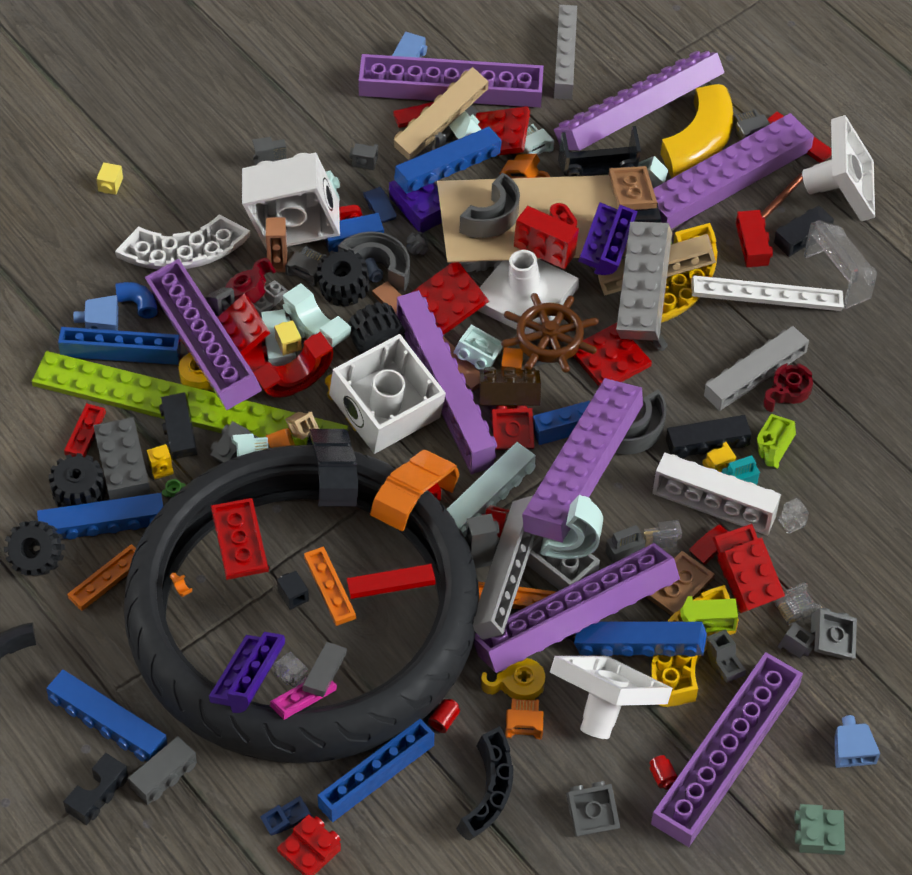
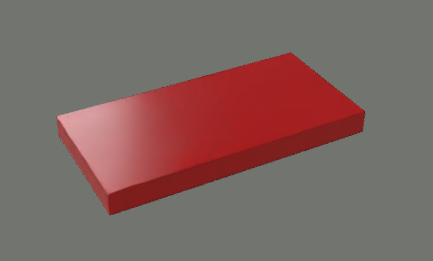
[211,498,269,580]

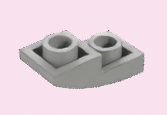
[251,280,288,316]

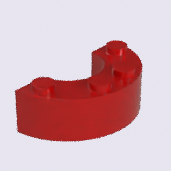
[253,331,333,397]

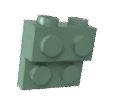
[794,804,845,855]

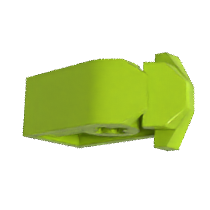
[757,414,796,469]
[680,596,738,632]

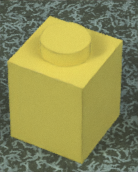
[97,162,123,195]
[274,320,302,355]

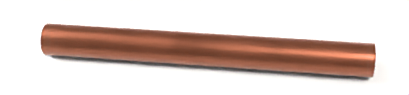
[761,173,803,219]

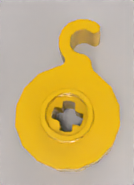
[178,353,214,391]
[481,658,545,700]

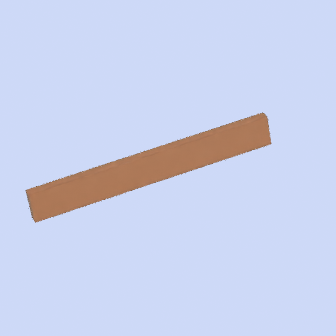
[372,281,480,391]

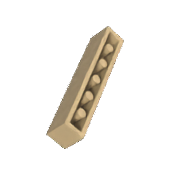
[394,67,488,160]
[598,234,716,296]

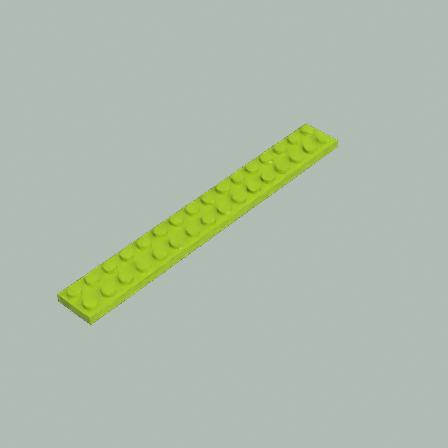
[32,351,348,446]

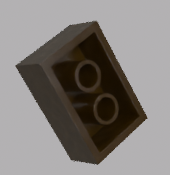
[479,367,541,406]

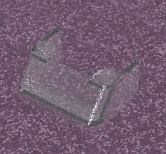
[804,220,877,309]

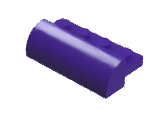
[578,202,638,275]
[209,632,285,713]

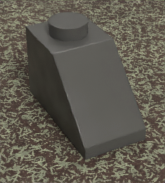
[205,288,235,317]

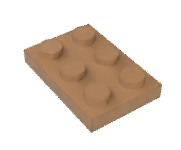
[609,166,657,210]
[646,551,715,616]

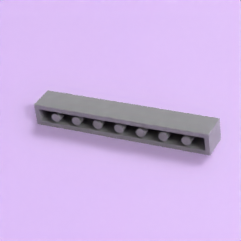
[473,496,535,640]

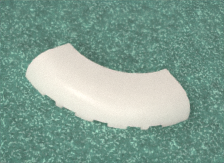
[115,214,250,270]

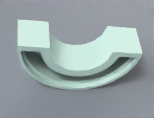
[283,283,351,348]
[540,495,603,559]

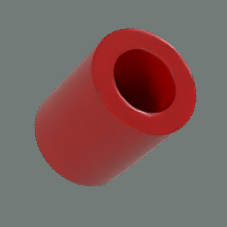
[428,699,460,733]

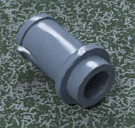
[365,258,383,282]

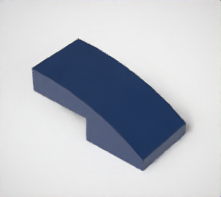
[363,187,397,223]
[260,796,312,836]

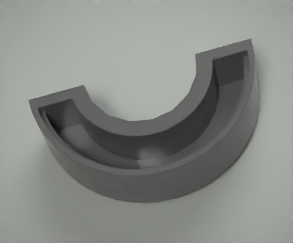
[459,173,520,238]
[338,232,410,291]
[615,390,667,454]

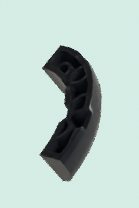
[0,622,36,659]
[456,726,513,841]

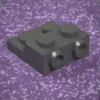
[210,421,269,464]
[811,608,857,661]
[566,781,620,837]

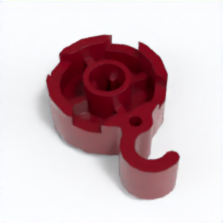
[225,258,276,304]
[763,363,813,412]

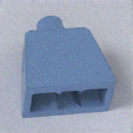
[73,295,119,331]
[834,715,880,768]

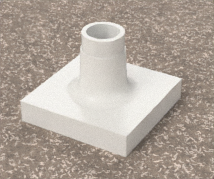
[802,115,875,221]
[478,250,579,334]
[550,656,673,739]

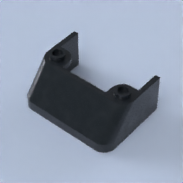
[558,126,641,177]

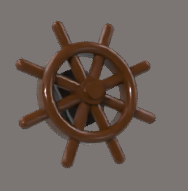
[501,293,599,373]

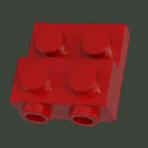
[491,406,534,450]
[713,524,758,578]
[277,814,341,875]

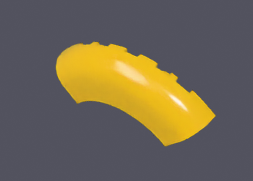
[660,84,734,178]
[661,223,718,323]
[652,585,739,707]

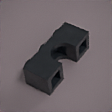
[63,752,128,826]

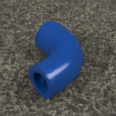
[115,282,158,318]

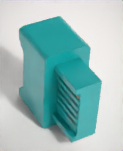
[722,455,760,485]

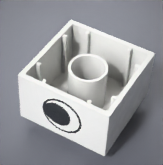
[242,152,340,250]
[329,334,446,454]

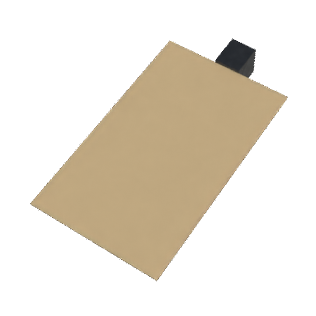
[437,175,661,262]

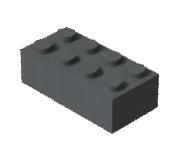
[93,417,150,500]

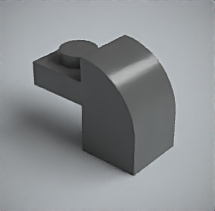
[707,630,746,683]

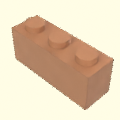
[266,217,288,272]

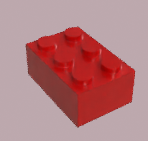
[514,205,579,269]
[717,537,785,613]

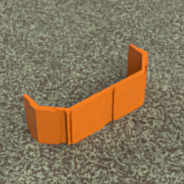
[370,450,460,532]

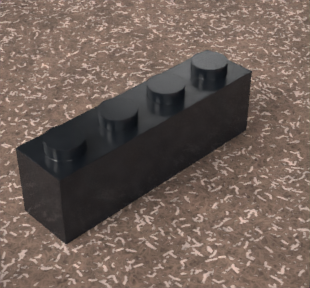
[666,415,752,458]

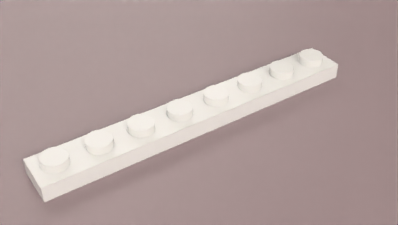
[691,275,844,311]

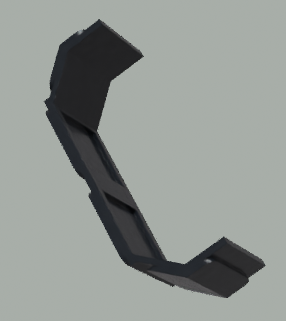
[307,429,358,506]

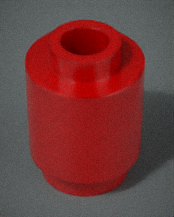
[649,755,678,790]

